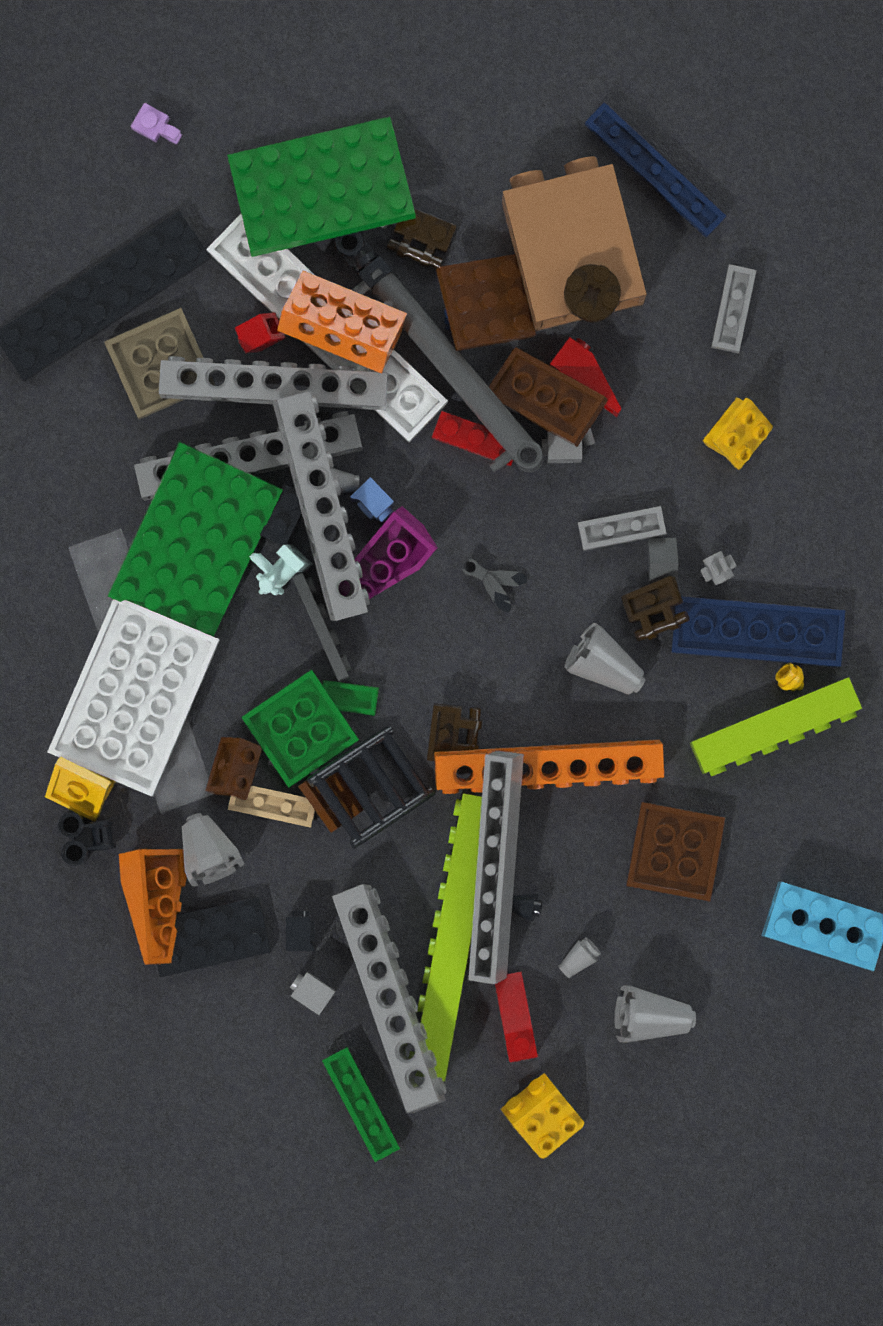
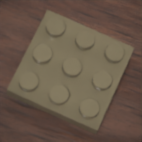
[104,308,216,420]

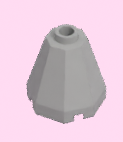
[182,813,244,887]

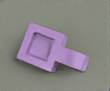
[130,103,182,145]

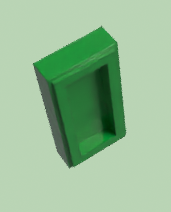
[322,680,379,716]

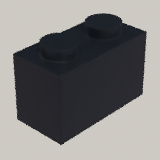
[260,484,303,547]

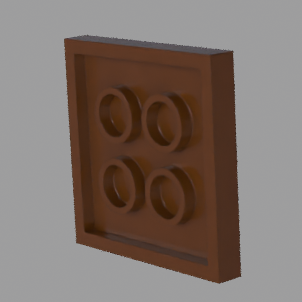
[436,254,536,351]
[626,802,725,901]

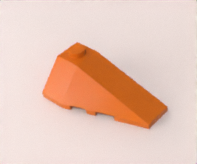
[119,849,187,964]

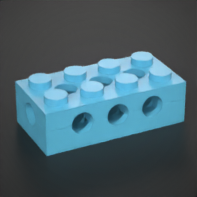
[761,882,883,971]

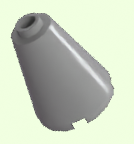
[564,623,645,695]
[614,985,696,1043]

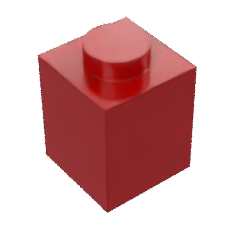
[235,312,286,354]

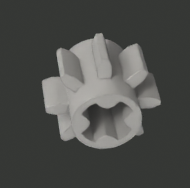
[700,551,737,586]

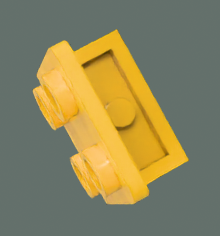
[501,1073,584,1159]

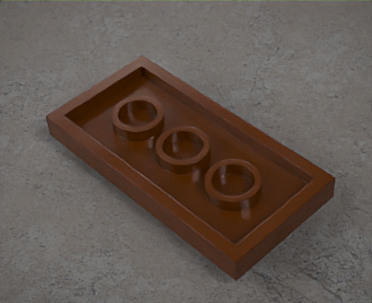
[489,347,608,447]

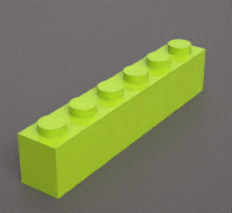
[690,677,862,777]

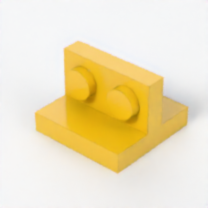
[45,756,116,822]

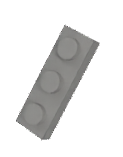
[711,264,756,353]
[578,506,667,551]

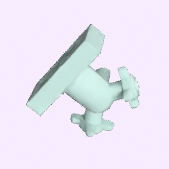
[249,544,312,595]

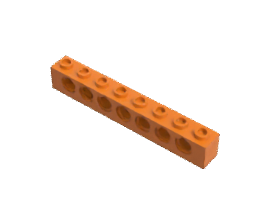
[434,740,664,794]

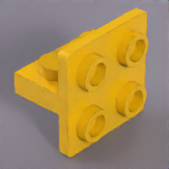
[702,397,773,470]

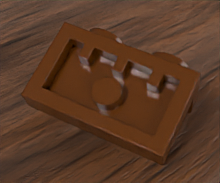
[205,737,262,800]
[298,772,364,833]

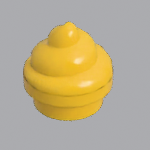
[775,663,804,691]

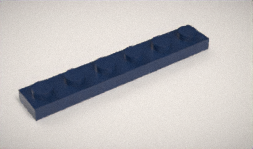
[585,102,726,238]

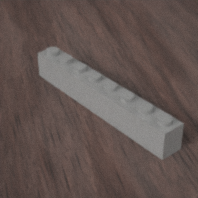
[468,751,524,984]

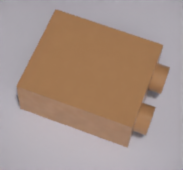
[502,157,646,331]

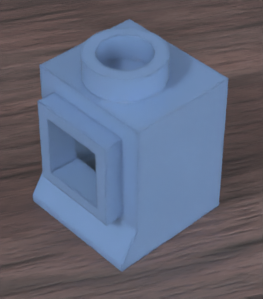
[350,477,394,522]

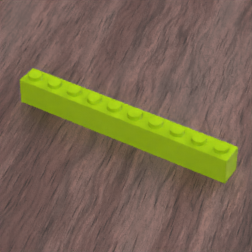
[409,793,482,1081]

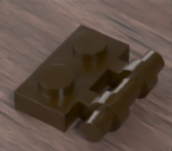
[387,209,457,269]
[621,576,690,641]
[427,703,483,761]

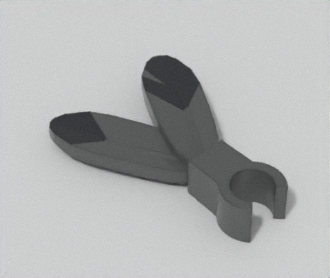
[462,559,528,612]

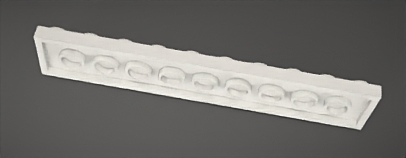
[206,214,448,443]

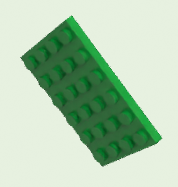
[227,117,416,257]
[107,441,283,637]

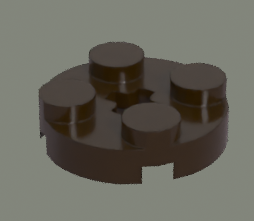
[564,264,621,323]

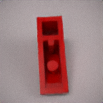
[550,337,621,417]
[495,972,538,1062]

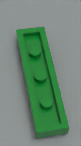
[322,1047,400,1162]

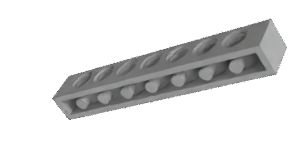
[159,356,388,410]
[272,391,370,621]
[134,411,362,501]
[332,884,446,1113]

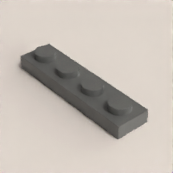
[292,573,352,682]

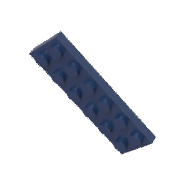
[671,597,845,667]

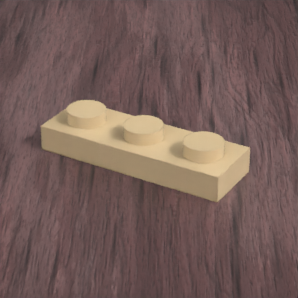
[228,786,315,828]

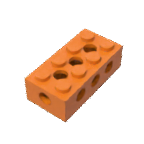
[277,270,407,374]

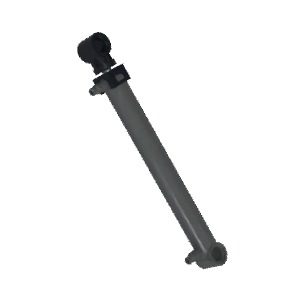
[335,232,543,473]

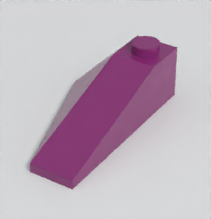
[338,506,438,599]

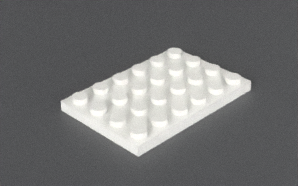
[48,599,220,797]

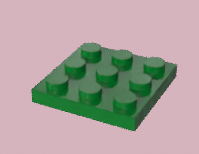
[241,670,359,788]

